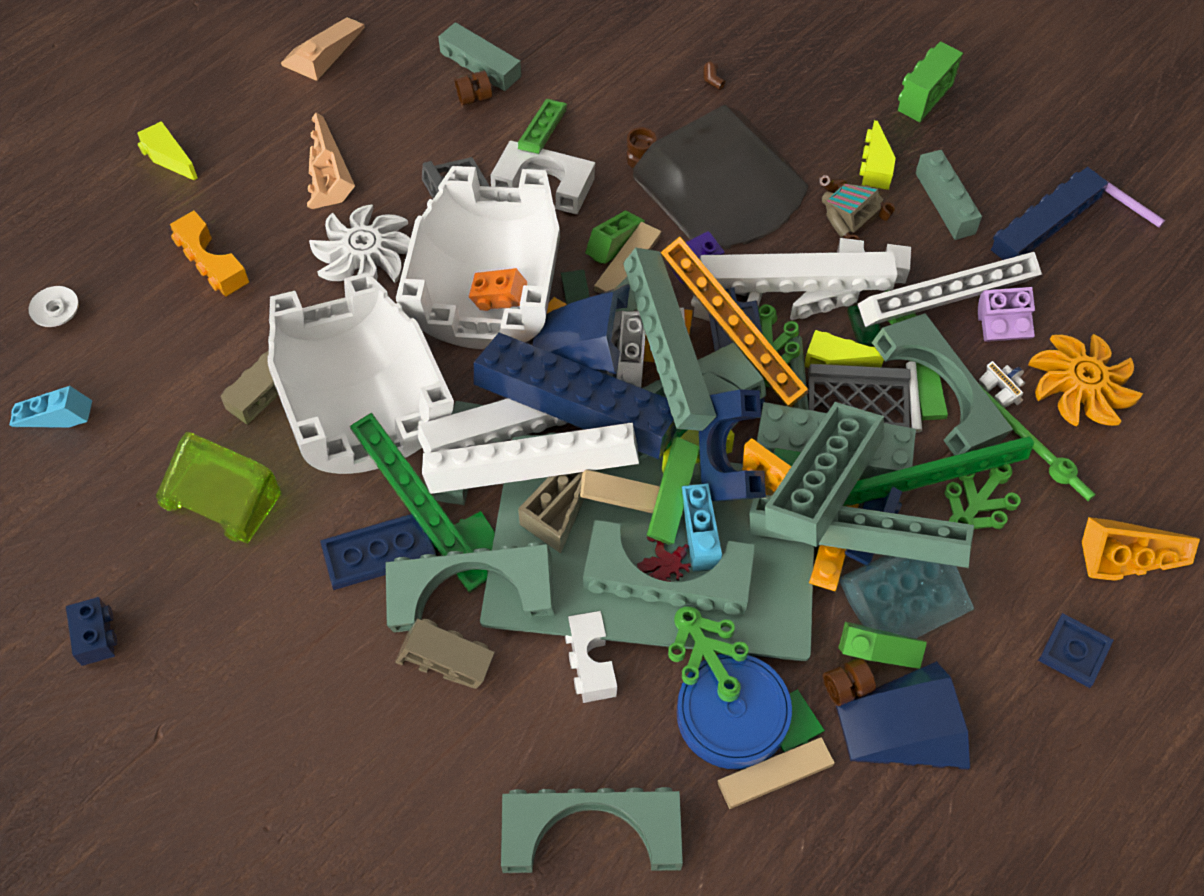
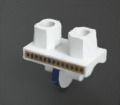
[979,361,1025,408]

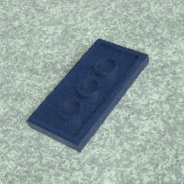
[320,514,436,590]

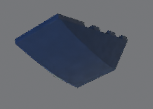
[533,284,630,374]
[836,661,970,770]

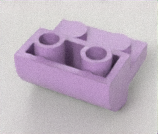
[978,287,1035,342]

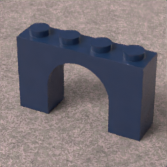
[699,389,766,502]

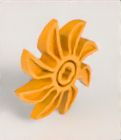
[1028,334,1143,427]

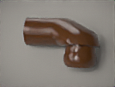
[703,61,726,90]
[820,175,847,193]

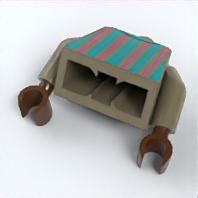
[822,184,895,240]

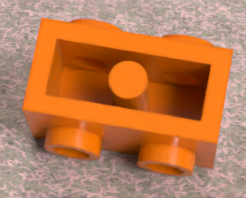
[468,268,527,311]

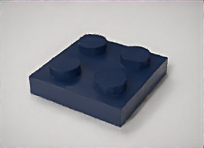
[1038,613,1114,688]

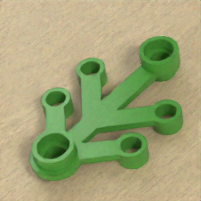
[759,305,801,387]
[945,464,1021,529]
[668,607,749,702]

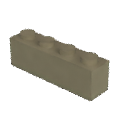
[220,351,279,425]

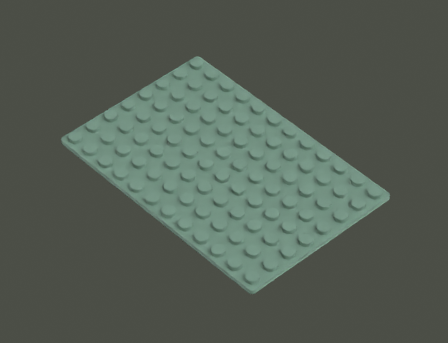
[480,456,814,661]

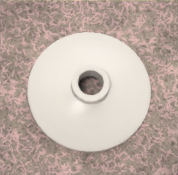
[29,286,79,327]

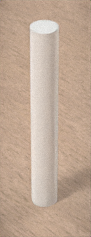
[906,361,922,433]

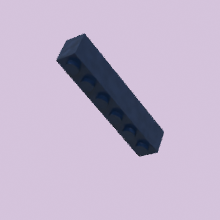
[991,167,1109,260]

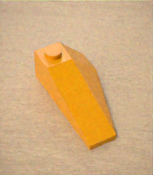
[1082,517,1200,581]

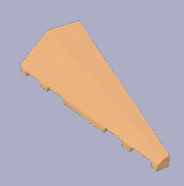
[307,113,355,209]

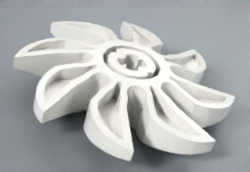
[309,205,411,283]

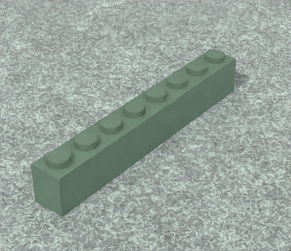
[623,247,716,431]
[749,495,974,568]

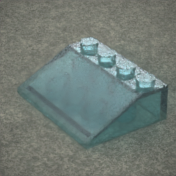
[839,555,974,638]

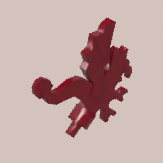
[637,536,691,582]

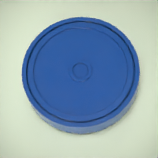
[677,653,792,769]

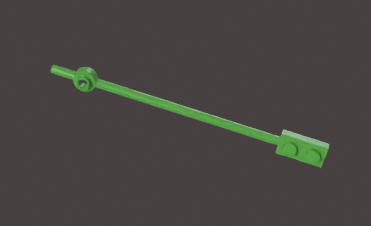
[883,290,1096,501]

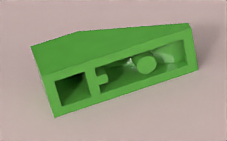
[585,210,645,264]
[839,621,927,669]

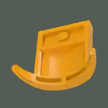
[742,438,791,496]

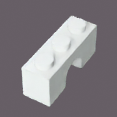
[837,238,911,283]
[565,611,617,703]

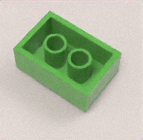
[898,41,963,122]

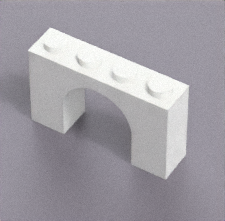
[491,141,595,214]

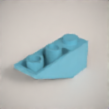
[9,386,92,428]
[682,484,722,571]

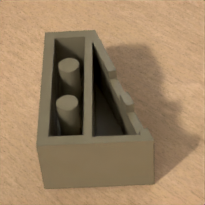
[518,472,585,553]
[395,619,494,689]

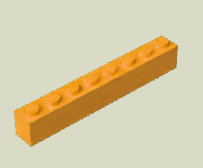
[661,237,808,407]

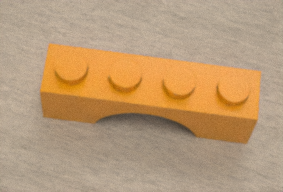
[170,211,249,297]

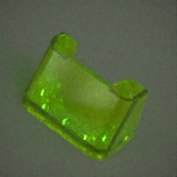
[156,432,282,544]

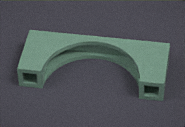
[872,313,1013,456]
[638,342,767,461]
[583,520,755,615]
[386,542,555,632]
[501,787,683,873]

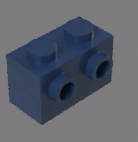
[66,597,117,666]

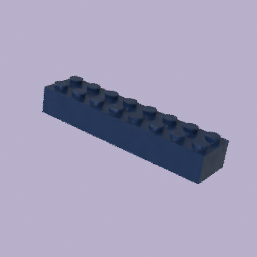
[474,332,677,459]

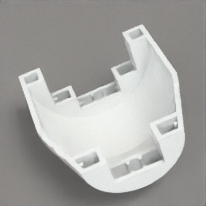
[396,166,560,349]
[268,273,454,474]

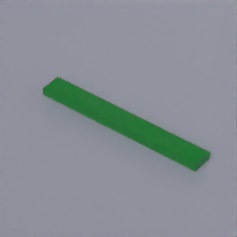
[350,412,488,593]
[842,436,1034,507]

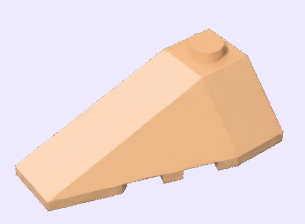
[281,17,365,81]

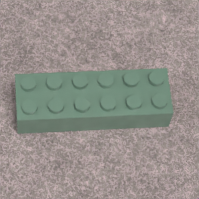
[756,402,916,480]
[765,402,884,547]

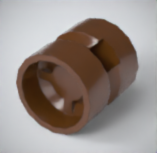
[454,70,492,106]
[626,127,656,171]
[823,658,876,706]

